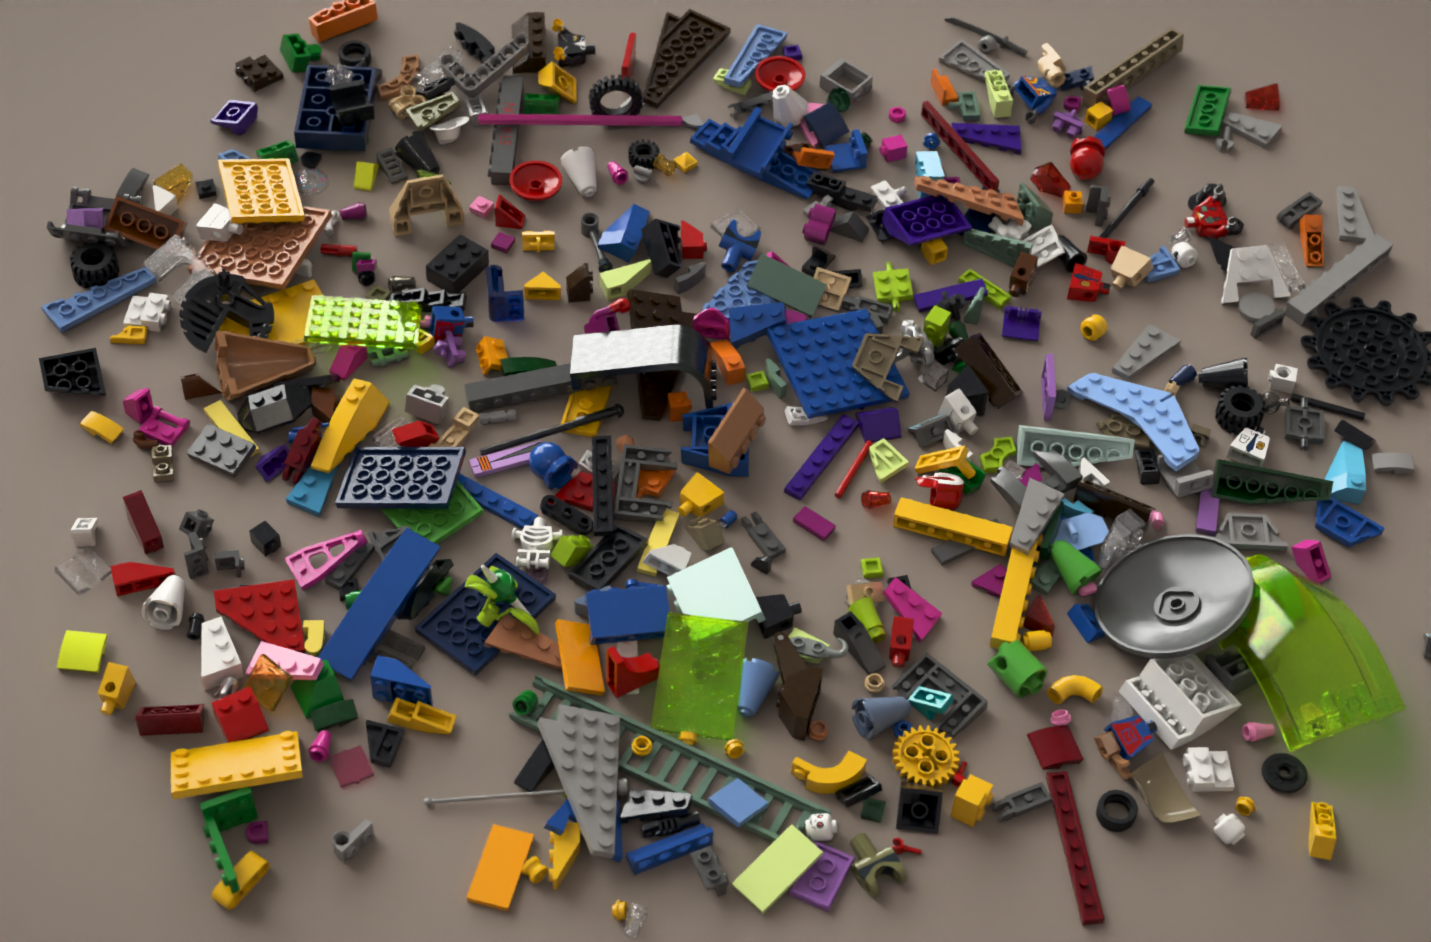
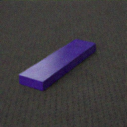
[913,278,988,313]

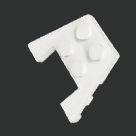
[1221,245,1290,304]

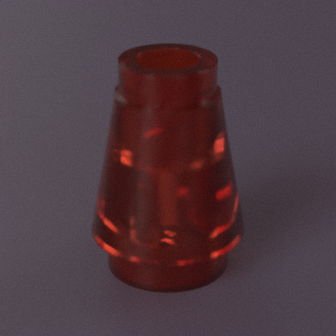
[861,490,891,509]

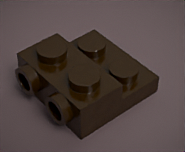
[235,55,284,92]

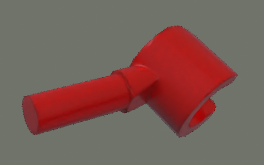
[952,761,967,788]
[891,838,921,855]

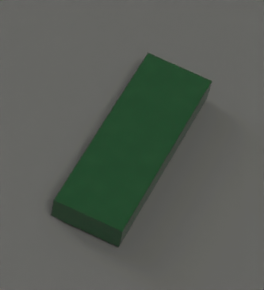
[1040,502,1064,559]

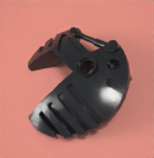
[180,268,274,353]

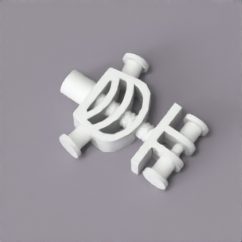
[511,517,562,569]

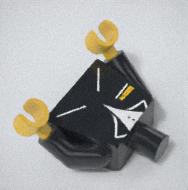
[552,18,595,67]

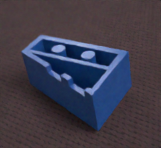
[729,302,788,349]

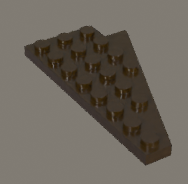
[643,9,731,108]
[627,289,697,421]

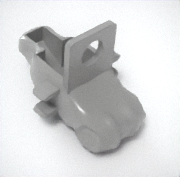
[894,320,934,365]

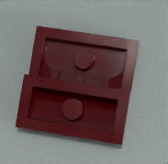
[1027,725,1083,770]

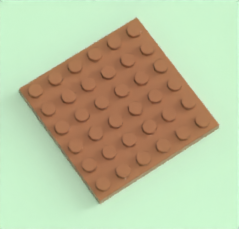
[187,206,332,290]

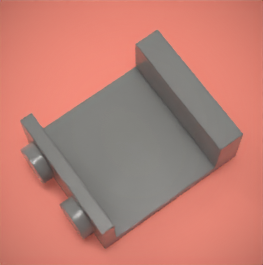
[1157,454,1214,498]

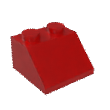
[211,686,269,743]

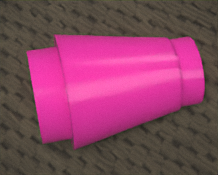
[607,161,628,185]
[309,730,332,762]

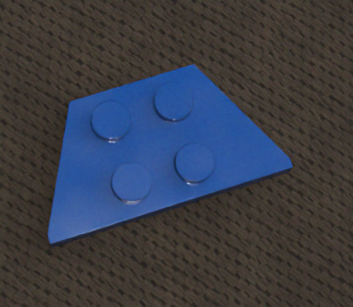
[1315,497,1385,547]

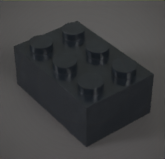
[426,234,489,294]

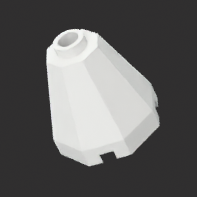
[773,85,809,128]

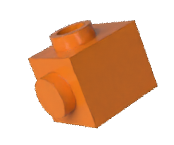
[667,391,692,422]

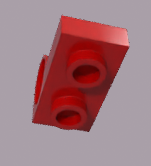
[1087,235,1125,264]

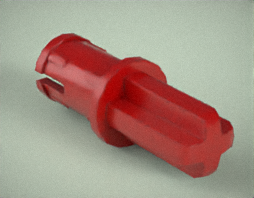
[320,243,357,257]

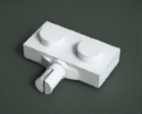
[870,180,907,209]

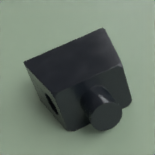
[755,594,802,639]

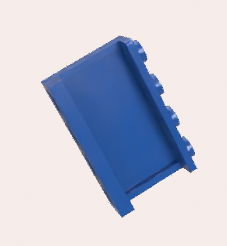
[724,107,794,179]
[584,584,673,645]

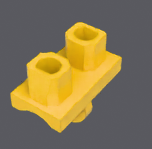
[522,231,555,253]

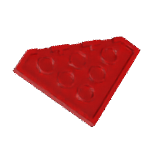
[213,579,305,654]

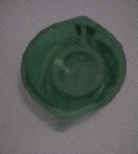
[826,88,850,113]

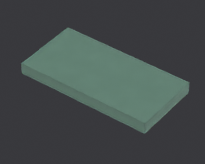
[746,253,827,318]

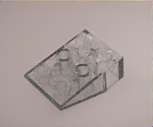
[1097,509,1146,571]

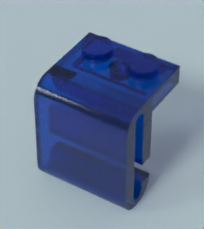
[486,265,524,322]

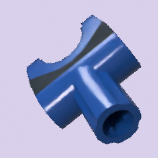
[718,219,761,272]

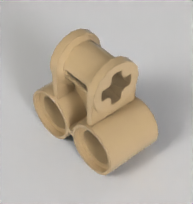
[388,85,426,120]

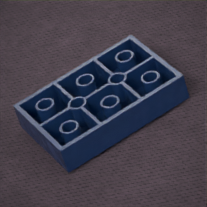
[294,65,377,151]

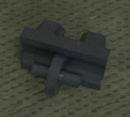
[936,291,966,321]
[933,337,963,368]

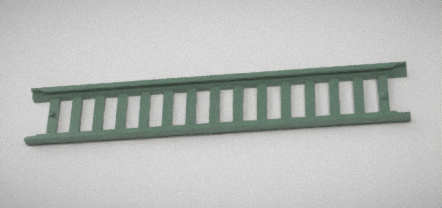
[509,674,831,842]

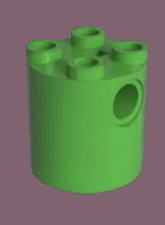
[987,640,1048,698]

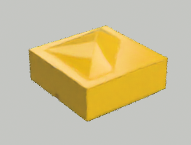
[673,152,698,173]

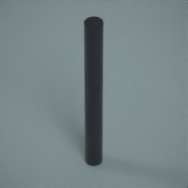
[1290,393,1365,420]

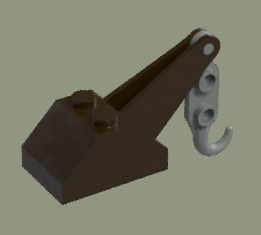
[773,632,848,741]

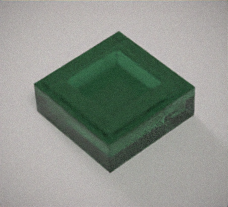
[860,798,886,823]

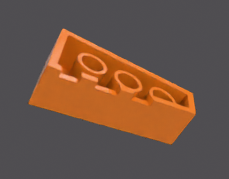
[309,0,378,42]

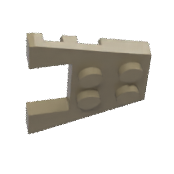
[852,333,924,403]

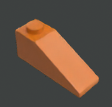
[710,339,745,385]

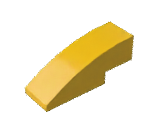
[386,697,456,735]

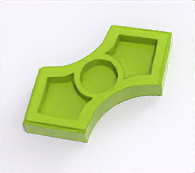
[979,437,1016,474]

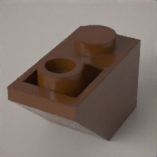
[311,388,340,423]

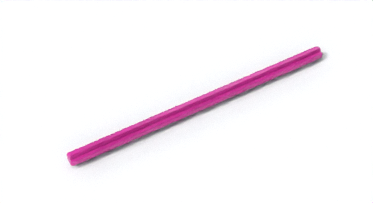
[478,114,682,126]

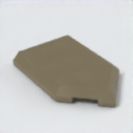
[1096,412,1151,449]

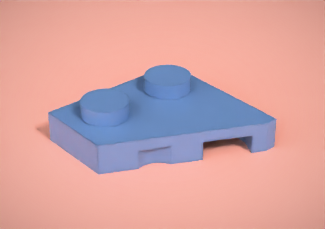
[1145,246,1180,283]

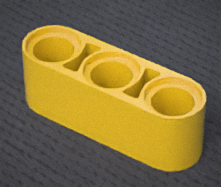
[211,851,270,910]

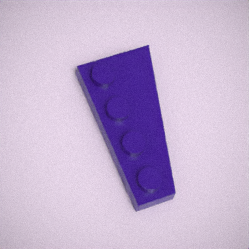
[951,123,1021,155]

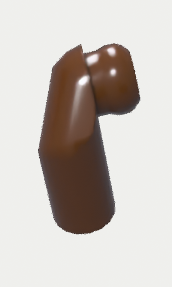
[133,430,159,449]

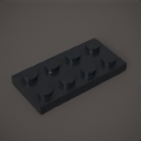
[569,523,649,590]

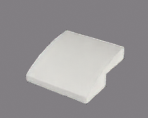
[1022,224,1065,268]

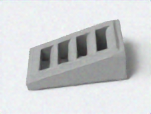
[465,96,488,127]

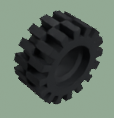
[628,139,660,170]

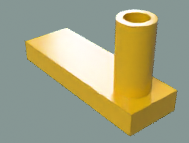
[914,445,976,479]

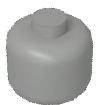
[978,35,996,54]

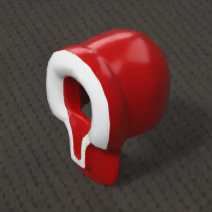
[915,472,964,511]

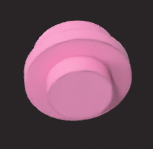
[1050,709,1071,726]

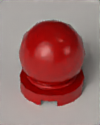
[1069,136,1105,181]

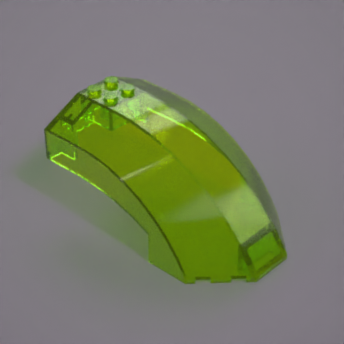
[1219,554,1406,752]

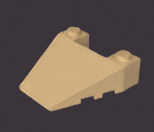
[389,174,464,236]

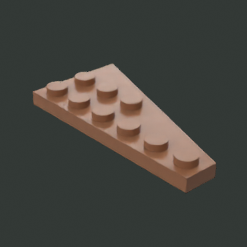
[913,176,1024,226]

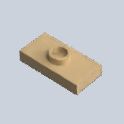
[846,581,885,605]

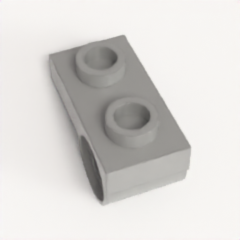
[332,819,374,863]

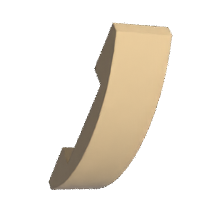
[428,407,480,447]

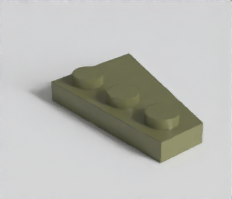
[405,92,460,131]

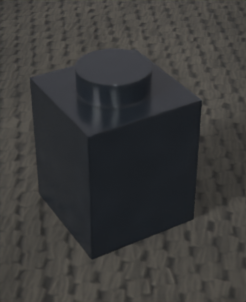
[249,520,281,557]

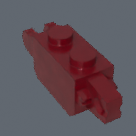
[282,418,322,485]

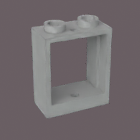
[819,58,873,106]

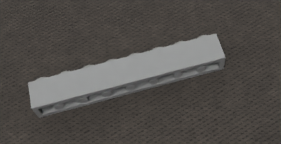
[1285,233,1393,327]

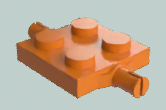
[636,470,676,498]

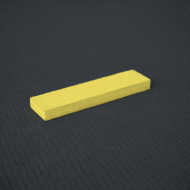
[204,400,260,458]
[637,510,680,577]

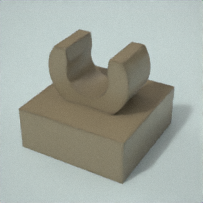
[1191,424,1211,446]

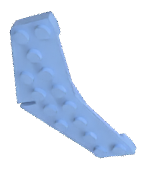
[1067,373,1199,471]

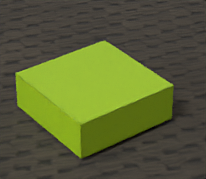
[745,371,769,392]
[860,557,883,579]

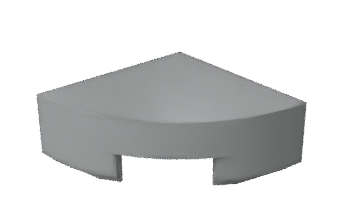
[682,114,703,130]

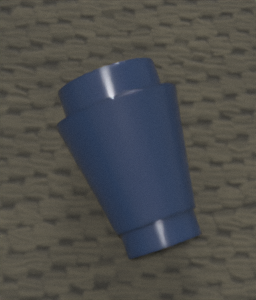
[1169,364,1197,386]

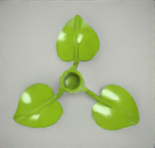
[465,566,539,636]

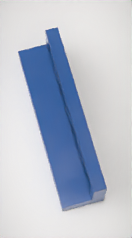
[626,823,713,875]

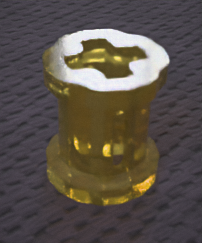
[653,154,676,176]

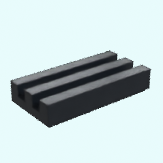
[835,775,882,808]

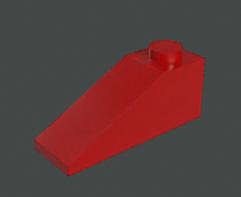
[110,562,175,597]

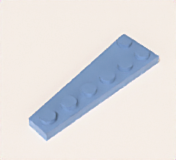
[724,24,788,88]
[41,267,157,333]

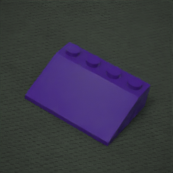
[882,195,972,246]

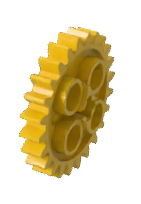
[892,725,960,788]

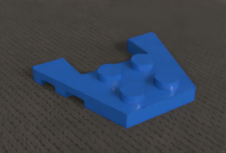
[544,799,623,863]

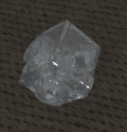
[325,63,353,86]

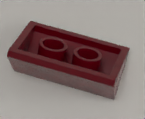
[135,704,205,736]

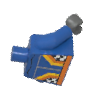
[1007,76,1057,124]

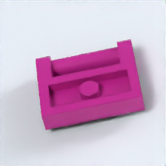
[138,406,190,447]

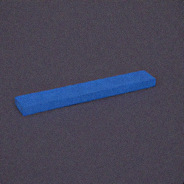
[1094,96,1152,150]

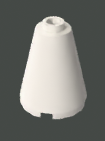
[561,146,597,197]
[141,575,185,630]

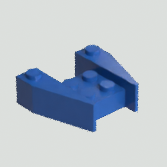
[681,403,749,477]

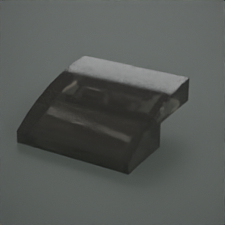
[368,630,425,670]

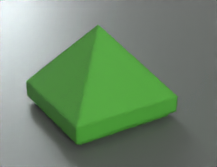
[432,577,453,595]

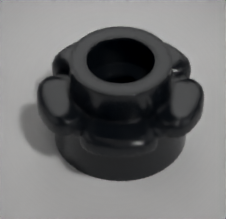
[358,271,375,286]

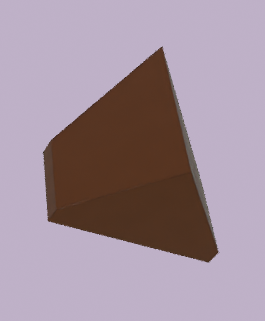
[180,373,221,400]

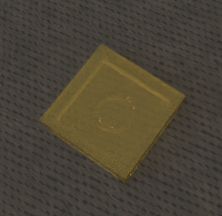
[242,654,293,712]

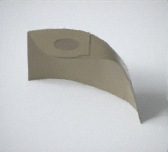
[1132,752,1201,823]

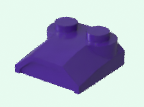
[211,100,258,135]

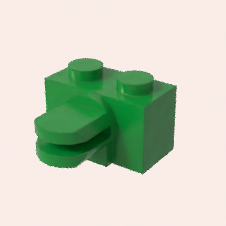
[280,33,322,73]

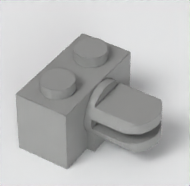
[404,384,449,425]

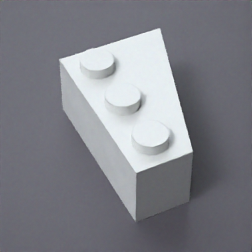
[201,617,244,690]

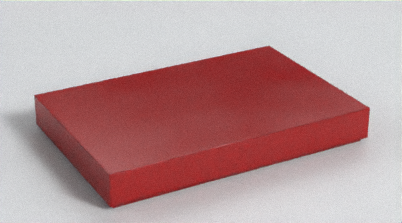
[621,32,636,92]

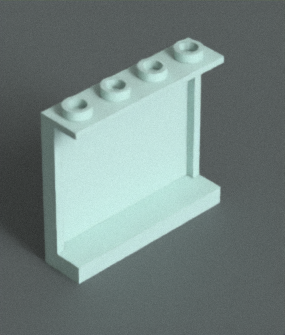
[667,547,766,650]

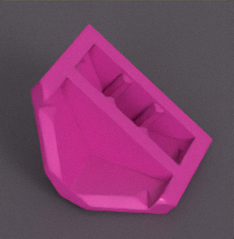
[693,308,730,341]

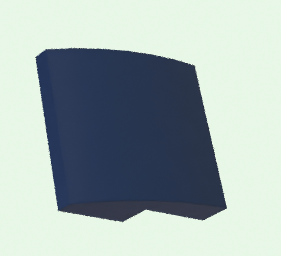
[803,102,850,147]

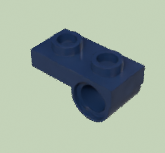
[1061,66,1094,91]

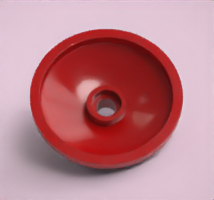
[755,56,805,93]
[509,160,562,201]

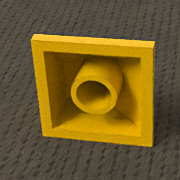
[538,62,577,104]

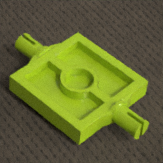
[873,261,913,312]

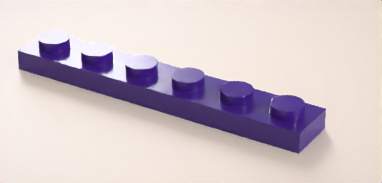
[784,414,859,501]

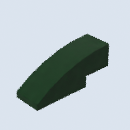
[500,357,557,376]

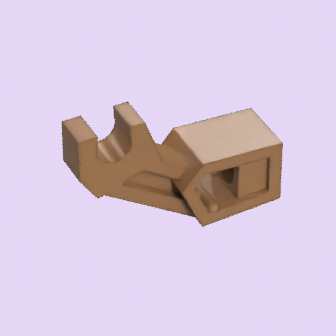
[1094,731,1134,779]

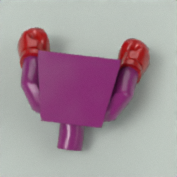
[584,298,631,334]

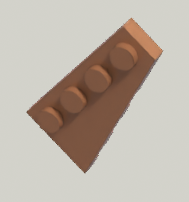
[484,614,562,671]

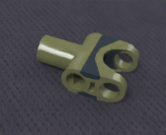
[850,833,907,897]

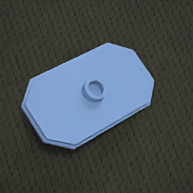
[1039,513,1109,556]

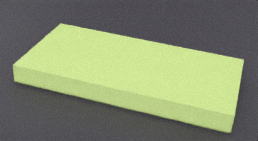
[732,824,823,914]

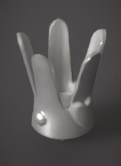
[213,676,239,699]

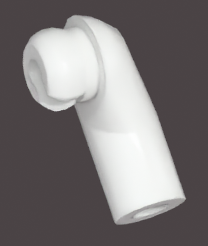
[324,210,340,235]

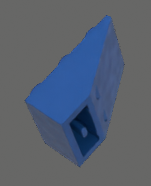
[370,656,433,706]

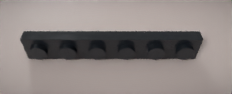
[592,435,614,536]

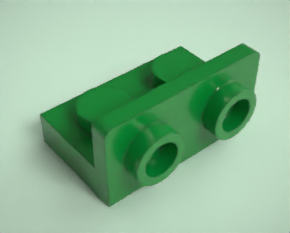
[524,93,560,115]
[256,140,298,164]

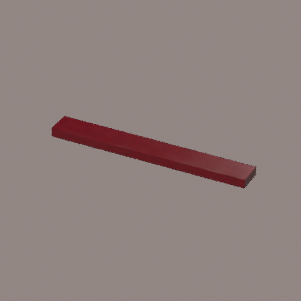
[921,101,999,193]
[1046,771,1105,926]

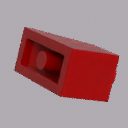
[680,221,707,259]

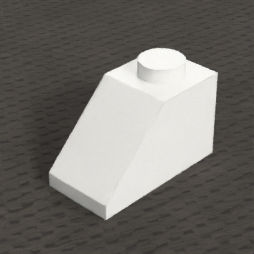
[643,544,691,576]

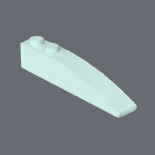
[1017,425,1135,468]

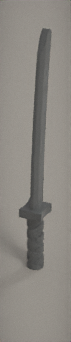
[945,17,1028,57]

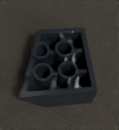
[39,347,106,396]

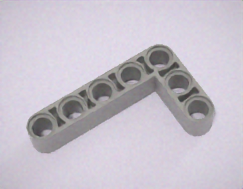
[440,34,530,98]

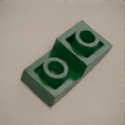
[310,699,359,733]

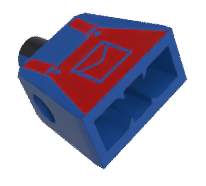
[429,306,474,343]
[1104,715,1157,761]

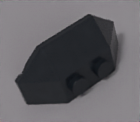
[237,384,312,434]

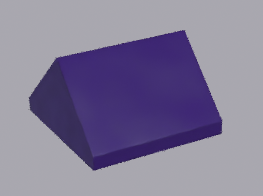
[855,407,902,443]

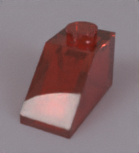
[1030,162,1071,198]

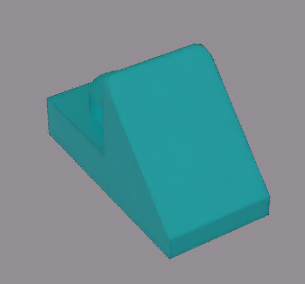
[908,686,954,721]

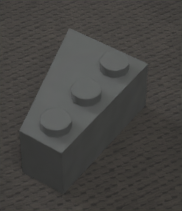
[1205,644,1280,695]

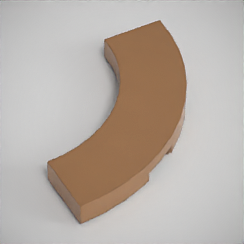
[377,54,420,101]

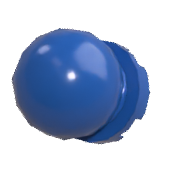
[529,442,578,490]

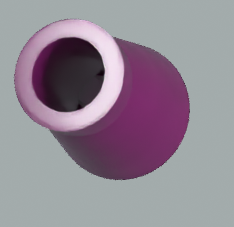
[340,202,367,220]

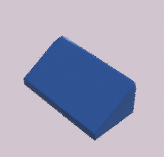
[1067,604,1105,643]

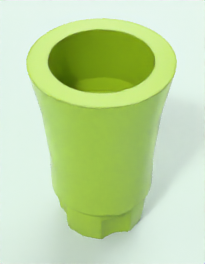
[848,597,886,644]

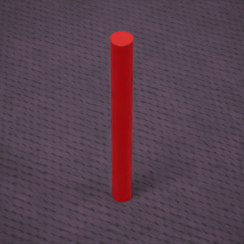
[834,440,873,499]

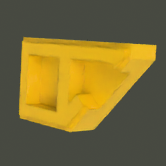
[110,326,148,345]

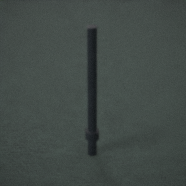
[1099,178,1154,238]

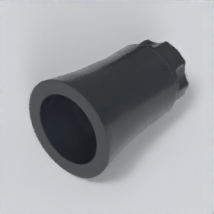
[1058,234,1087,272]

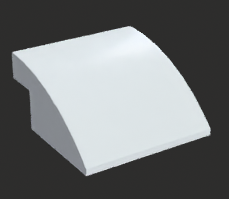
[1119,654,1241,750]

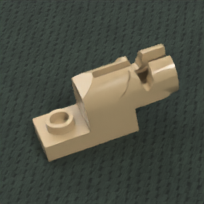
[1037,43,1066,88]

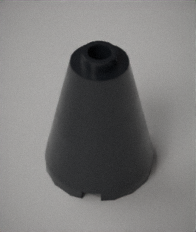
[395,131,440,177]
[1199,358,1248,391]

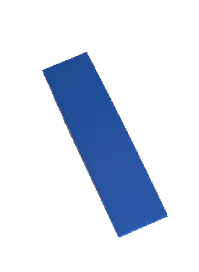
[690,119,821,200]
[318,527,441,681]

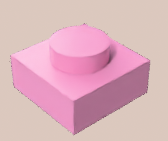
[469,196,494,218]

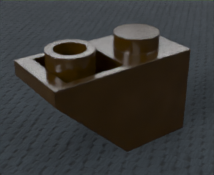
[566,263,593,303]

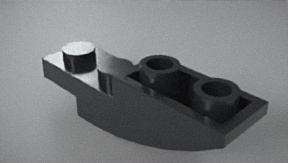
[454,22,496,68]
[807,172,878,212]
[397,559,454,620]

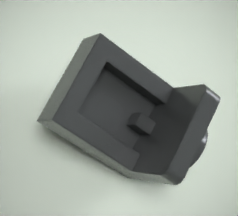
[214,550,245,577]

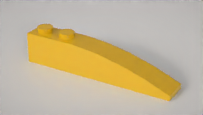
[311,378,390,473]

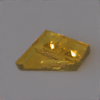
[153,163,193,204]

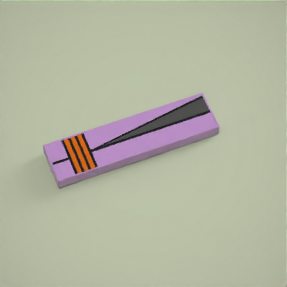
[469,440,543,478]

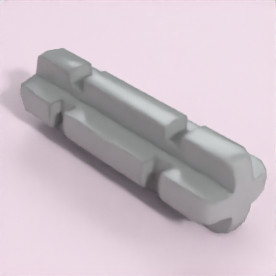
[479,409,517,424]

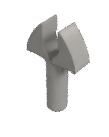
[1215,126,1235,153]

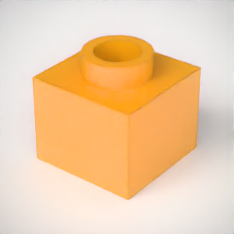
[1062,191,1083,214]

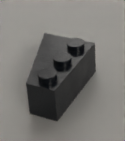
[641,218,682,278]

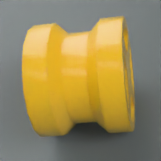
[521,856,549,884]

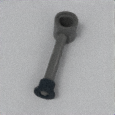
[581,212,613,273]

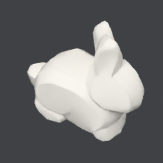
[988,217,1032,241]

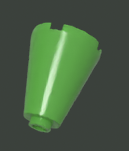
[1050,540,1103,595]

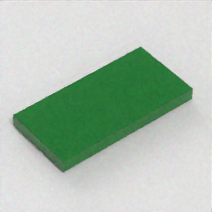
[1184,85,1231,136]

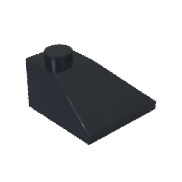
[1209,237,1235,271]
[946,366,989,417]
[896,781,943,833]

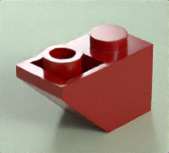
[392,420,440,447]

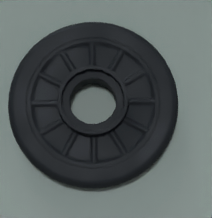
[1262,753,1307,793]

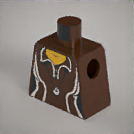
[1009,251,1038,297]

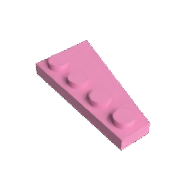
[245,641,324,680]

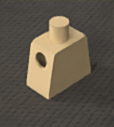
[1111,246,1154,290]

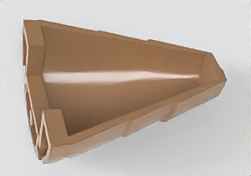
[215,331,316,400]

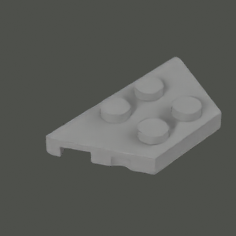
[1215,513,1288,551]

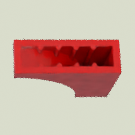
[606,646,661,699]

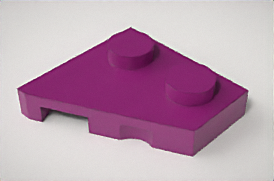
[971,564,1007,597]

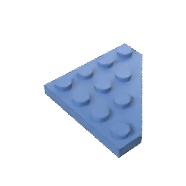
[702,260,775,321]

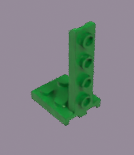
[200,787,258,894]

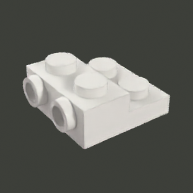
[123,293,171,332]
[1183,747,1235,792]

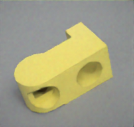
[303,620,326,658]

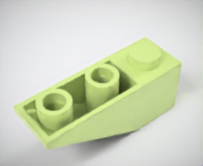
[985,70,1013,118]
[600,259,651,301]

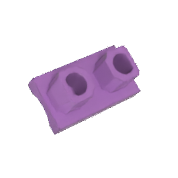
[1052,109,1084,139]
[434,330,466,368]

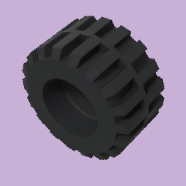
[70,241,119,289]
[1215,385,1266,435]

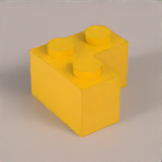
[950,774,994,827]

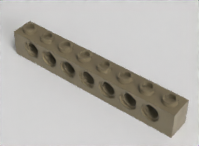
[1082,28,1184,107]

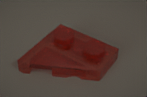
[1244,83,1280,111]

